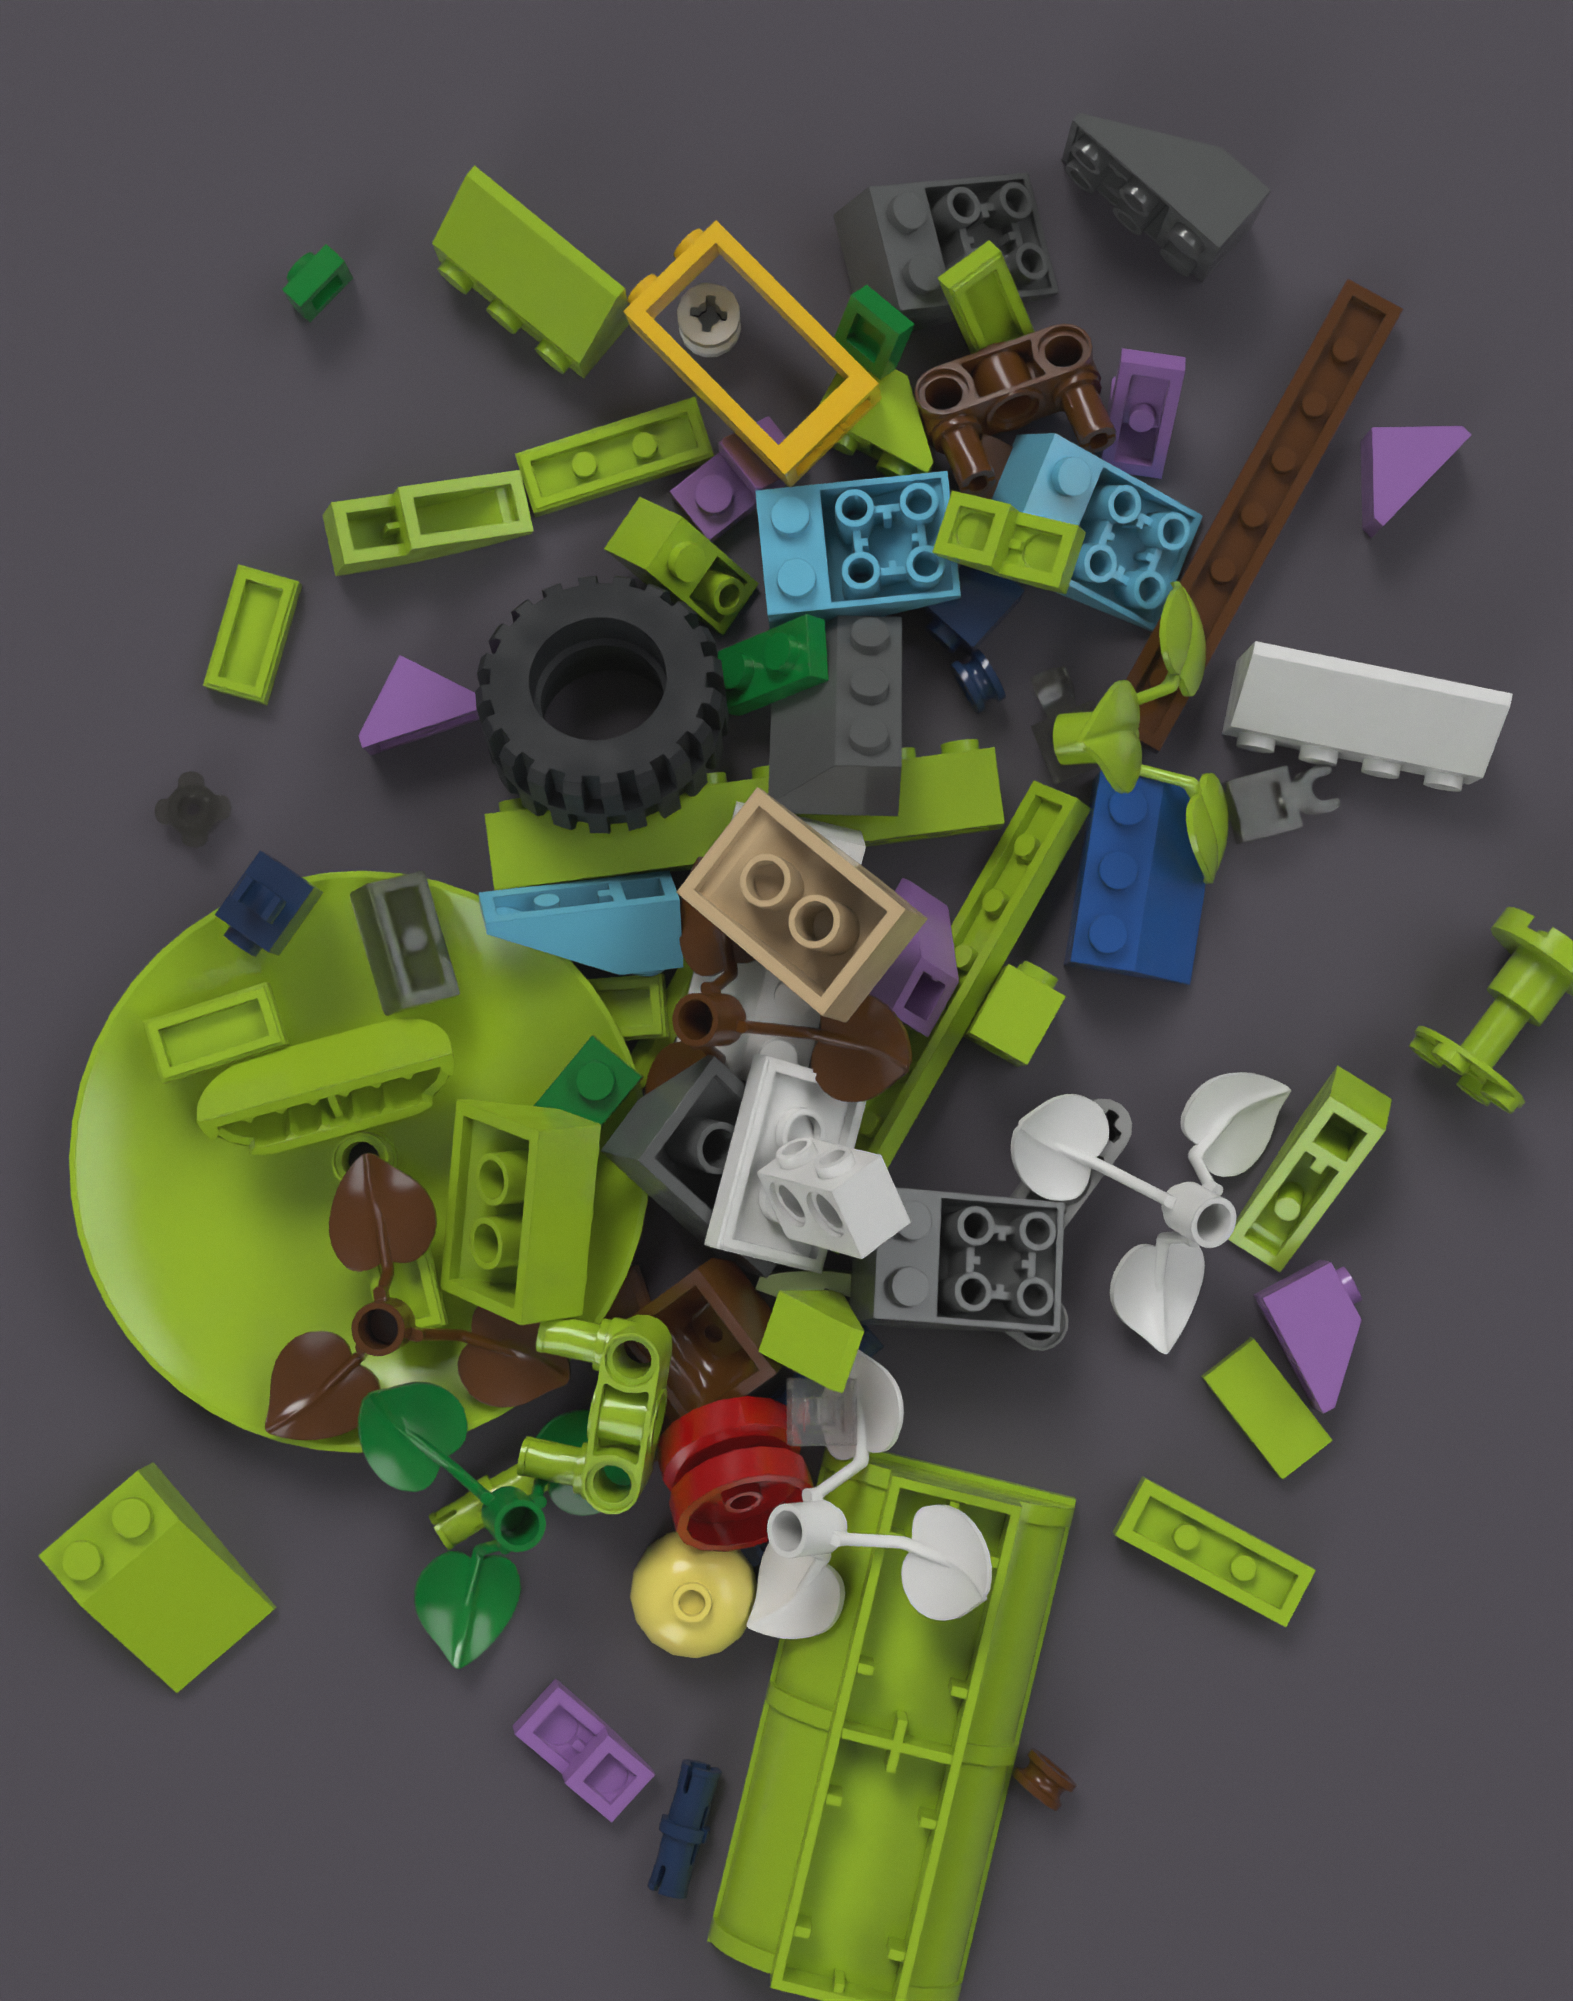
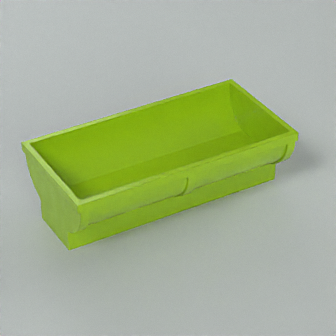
[707,1446,1076,2001]

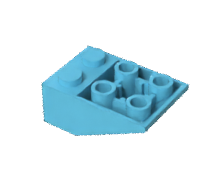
[992,433,1203,631]
[755,471,961,630]

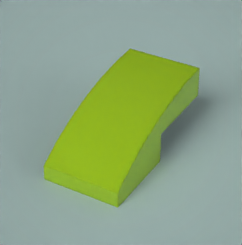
[932,491,1086,595]

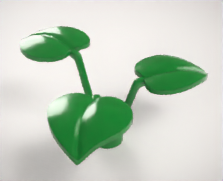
[357,1382,631,1669]

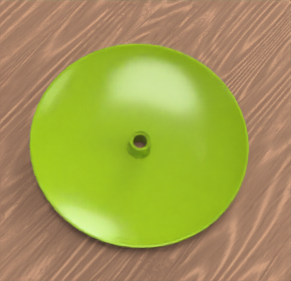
[69,871,648,1453]

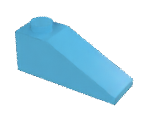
[478,870,683,977]

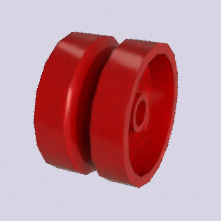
[656,1396,814,1552]

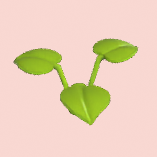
[1053,581,1229,884]

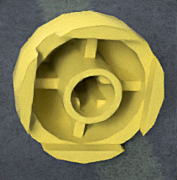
[630,1531,758,1658]

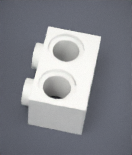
[757,1137,911,1259]

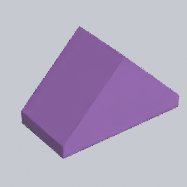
[1360,426,1472,538]
[358,655,480,755]

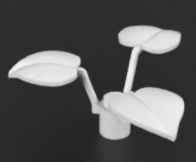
[1011,1072,1291,1354]
[746,1349,992,1639]

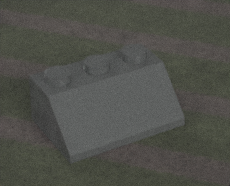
[768,615,902,816]
[601,1055,777,1278]

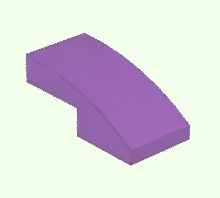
[512,1678,655,1823]

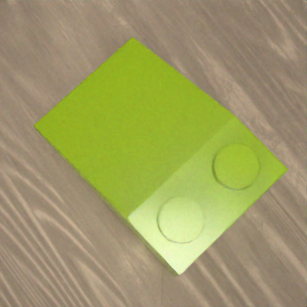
[38,1462,277,1693]

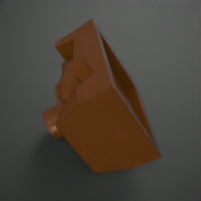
[624,1258,783,1422]

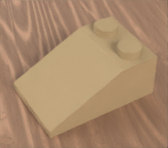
[676,787,928,1023]

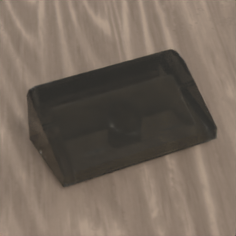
[350,871,460,1016]

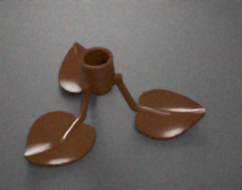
[645,857,912,1102]
[265,1153,571,1440]

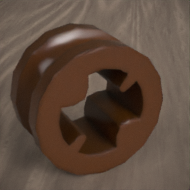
[1012,1748,1077,1811]

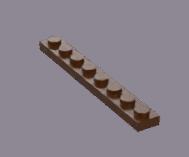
[1126,279,1403,754]

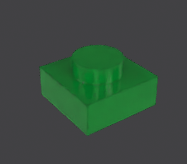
[282,244,353,323]
[834,285,915,380]

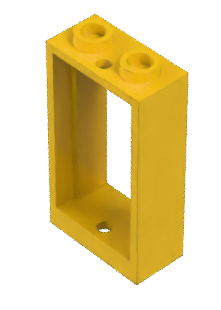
[623,220,882,487]

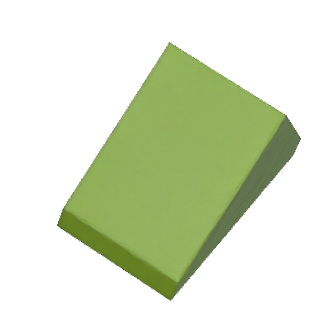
[758,1290,864,1393]

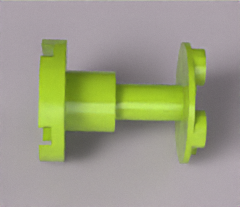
[1409,907,1573,1114]

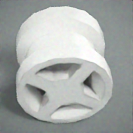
[677,283,741,357]

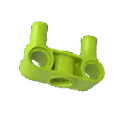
[517,1315,673,1514]

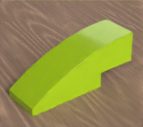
[322,470,534,576]

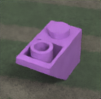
[869,878,959,1037]

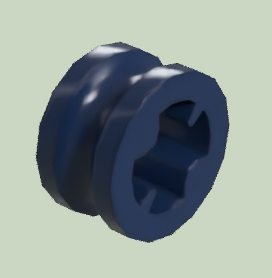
[950,649,1006,714]

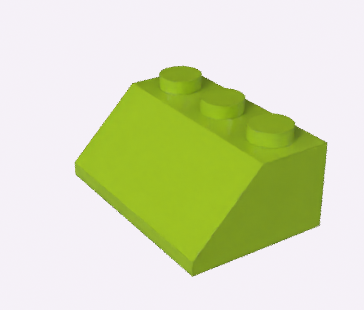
[432,165,629,379]
[440,1099,601,1325]

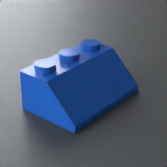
[1064,770,1206,985]

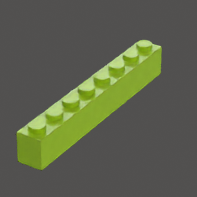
[484,739,1005,891]

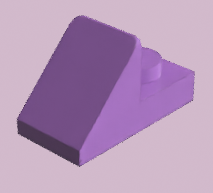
[1101,348,1186,479]
[670,416,786,543]

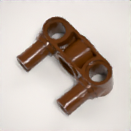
[915,323,1116,496]

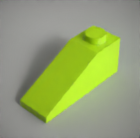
[1227,1065,1392,1272]

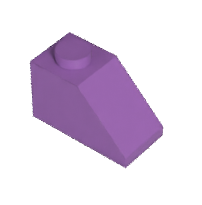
[1254,1259,1362,1414]

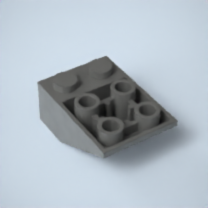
[1061,113,1271,283]
[833,172,1059,331]
[850,1187,1065,1333]

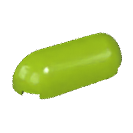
[196,1018,455,1155]

